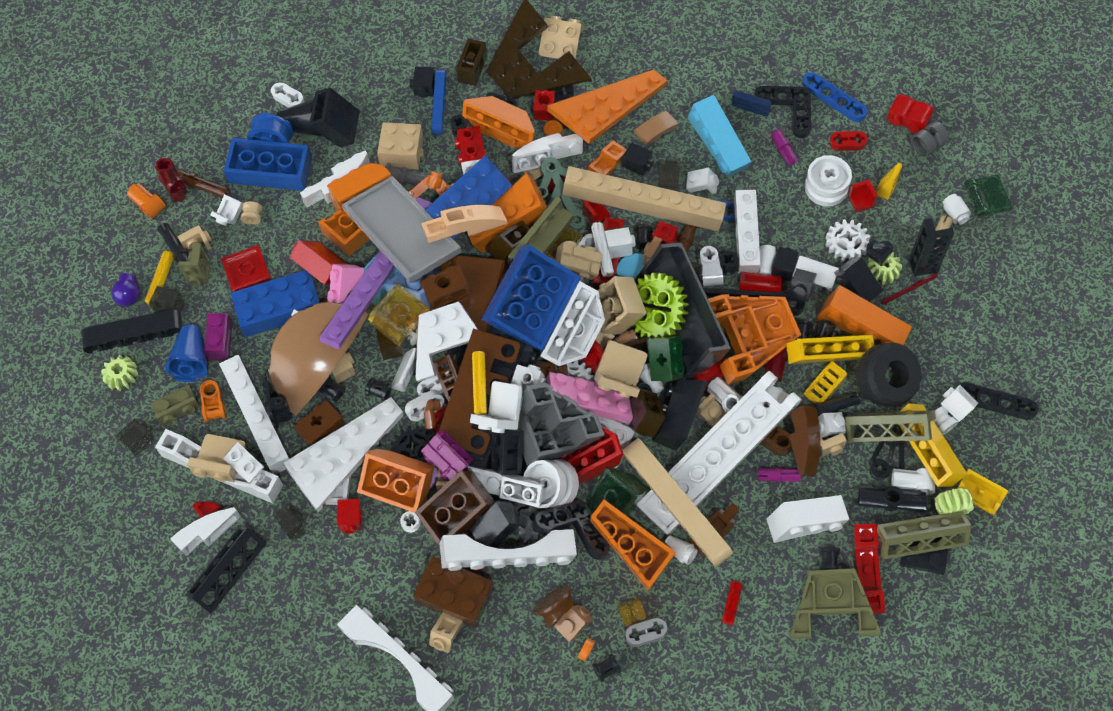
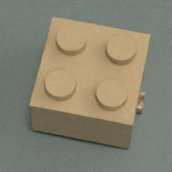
[377,123,423,170]
[598,276,647,334]

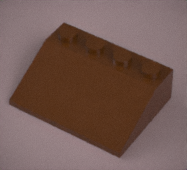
[430,256,505,333]

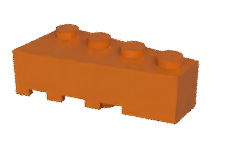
[466,173,548,253]
[318,210,369,257]
[816,285,912,345]
[590,500,676,591]

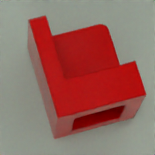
[848,179,877,213]
[583,201,611,225]

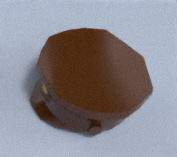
[533,586,574,628]

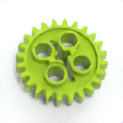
[632,273,688,339]

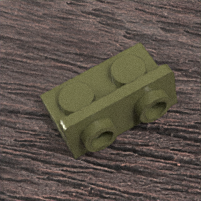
[178,243,211,286]
[150,384,200,426]

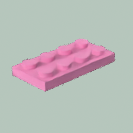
[546,372,633,424]

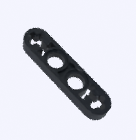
[956,382,1039,420]

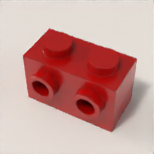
[454,125,486,166]

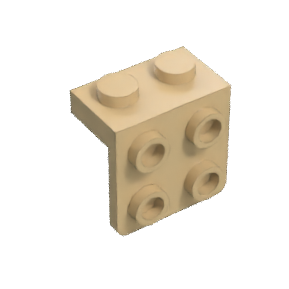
[539,16,584,59]
[594,340,647,398]
[187,434,246,482]

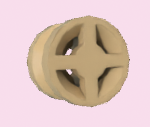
[241,201,262,224]

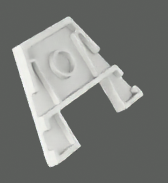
[416,302,478,382]

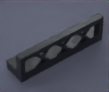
[909,218,954,277]
[185,525,267,614]

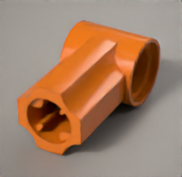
[127,183,166,220]

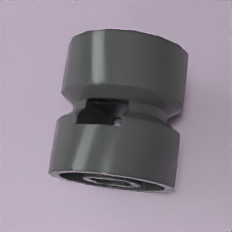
[911,121,949,157]

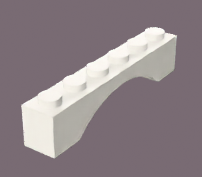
[219,355,289,475]
[155,429,283,504]
[440,529,577,571]
[337,605,454,711]

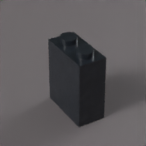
[309,88,360,147]

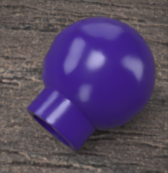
[111,273,140,307]

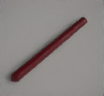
[881,273,938,305]

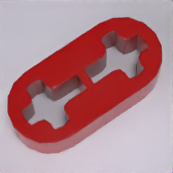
[829,131,868,151]

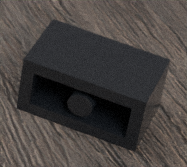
[834,257,884,302]
[470,501,523,548]

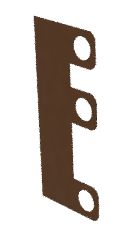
[438,328,520,455]

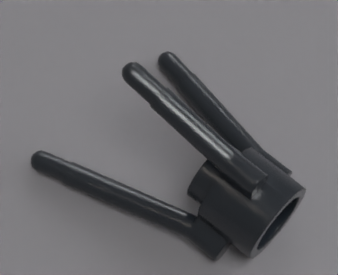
[870,425,905,470]

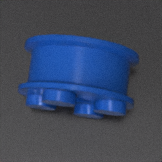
[247,112,293,143]

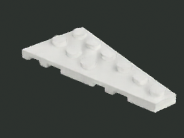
[283,397,403,512]

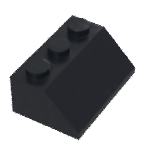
[653,379,707,451]

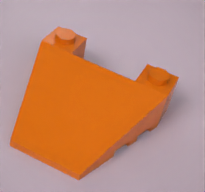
[708,295,801,385]

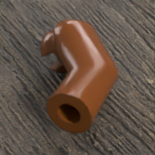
[424,399,441,429]

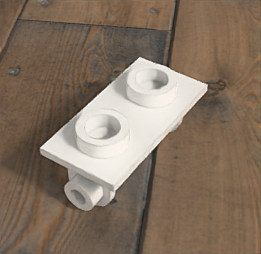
[223,442,265,484]

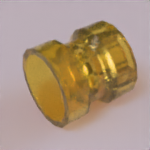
[618,598,646,627]

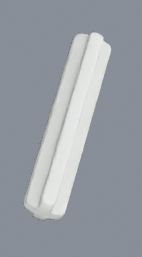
[591,222,614,277]

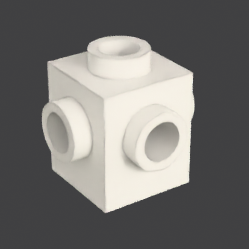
[511,365,546,395]

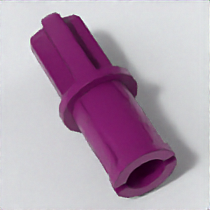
[771,129,797,166]
[758,466,802,484]

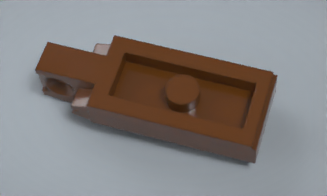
[688,503,740,558]

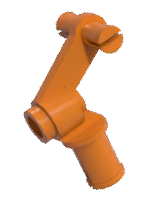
[408,171,450,200]

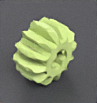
[867,252,902,285]
[101,355,139,391]
[935,488,974,515]

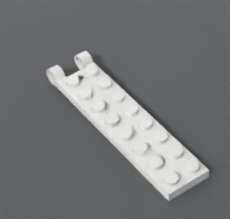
[636,371,802,536]

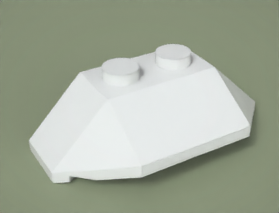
[540,281,605,366]

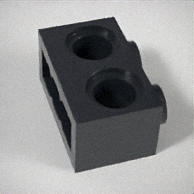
[490,429,524,475]

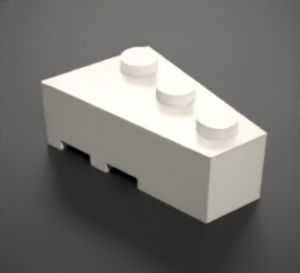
[767,495,849,543]

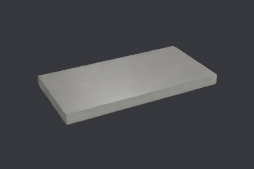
[342,176,461,283]

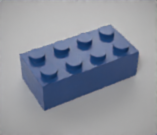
[224,138,312,191]
[426,155,512,240]
[231,270,320,338]

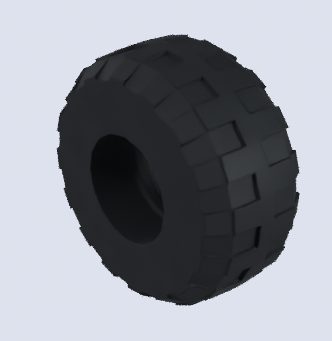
[857,343,922,407]

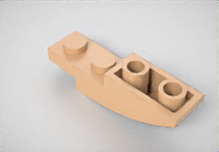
[422,205,507,243]

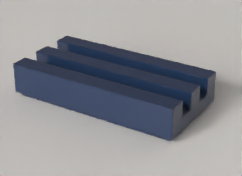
[731,90,771,117]

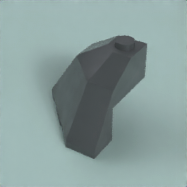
[518,383,604,466]

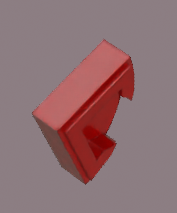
[192,501,223,518]

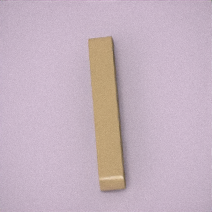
[622,438,733,567]

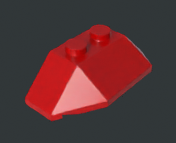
[555,426,623,484]

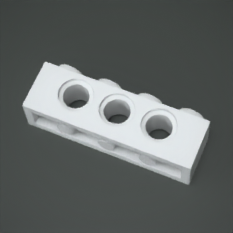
[734,190,760,274]

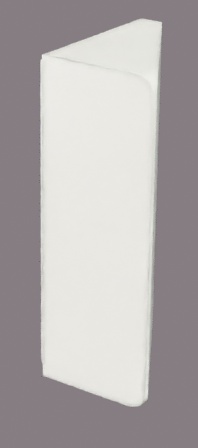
[391,348,417,392]

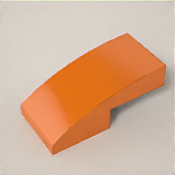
[587,141,627,175]

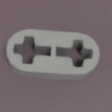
[626,618,667,647]

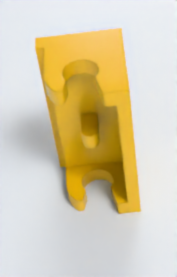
[957,469,1008,516]

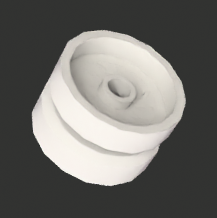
[805,156,852,206]
[523,459,579,508]

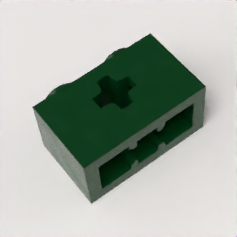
[647,336,684,381]

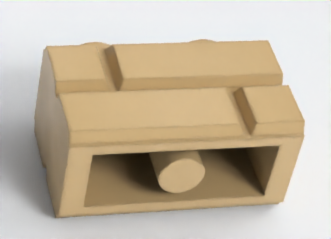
[555,241,602,280]

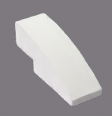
[170,507,241,556]

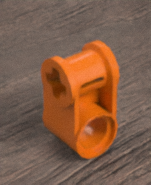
[200,380,227,423]

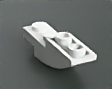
[512,133,583,173]
[300,151,370,207]
[468,465,543,507]

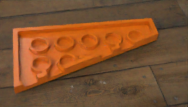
[547,70,668,144]

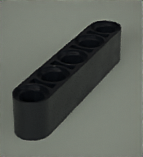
[81,310,183,353]

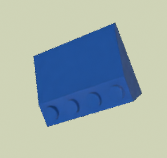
[481,244,581,351]

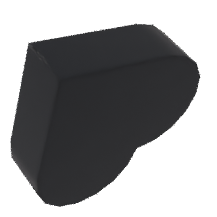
[865,241,893,266]

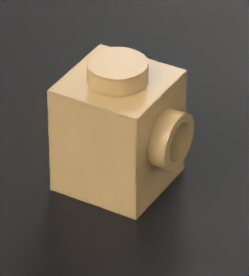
[331,352,355,384]

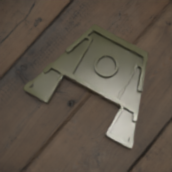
[791,568,881,639]

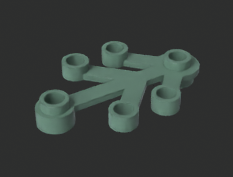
[538,157,586,230]

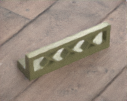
[508,197,574,266]
[845,410,936,442]
[877,511,971,560]

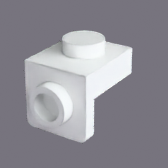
[686,167,719,194]
[211,194,243,226]
[818,412,847,440]

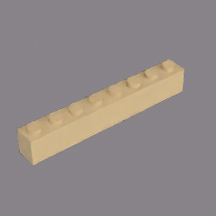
[562,166,726,232]

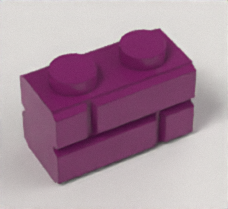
[204,313,233,361]
[421,430,474,480]

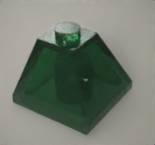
[585,467,650,517]

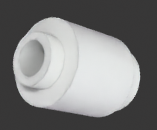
[943,194,971,225]

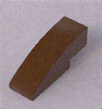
[789,406,820,477]

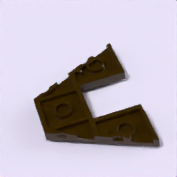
[487,0,592,99]

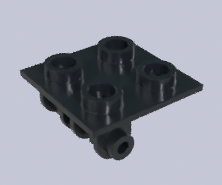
[262,374,292,428]

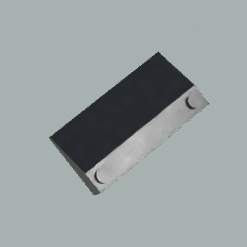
[634,243,731,380]

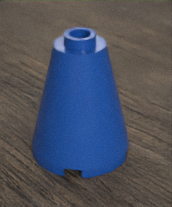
[165,324,208,382]

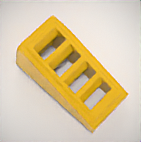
[875,163,902,200]
[803,361,848,403]

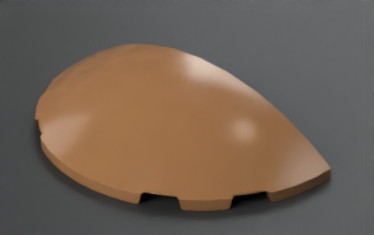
[269,302,368,416]

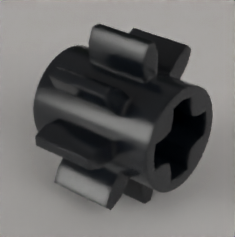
[811,319,839,338]

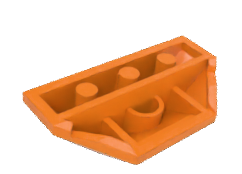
[462,96,535,148]

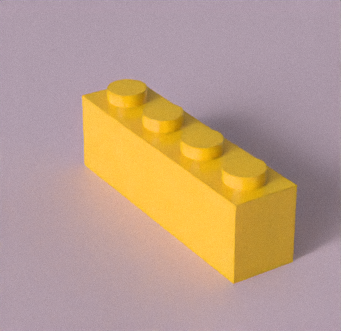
[786,335,874,364]
[899,404,967,487]

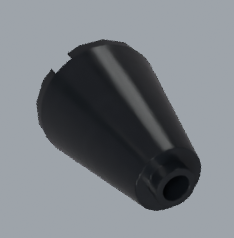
[276,99,323,137]

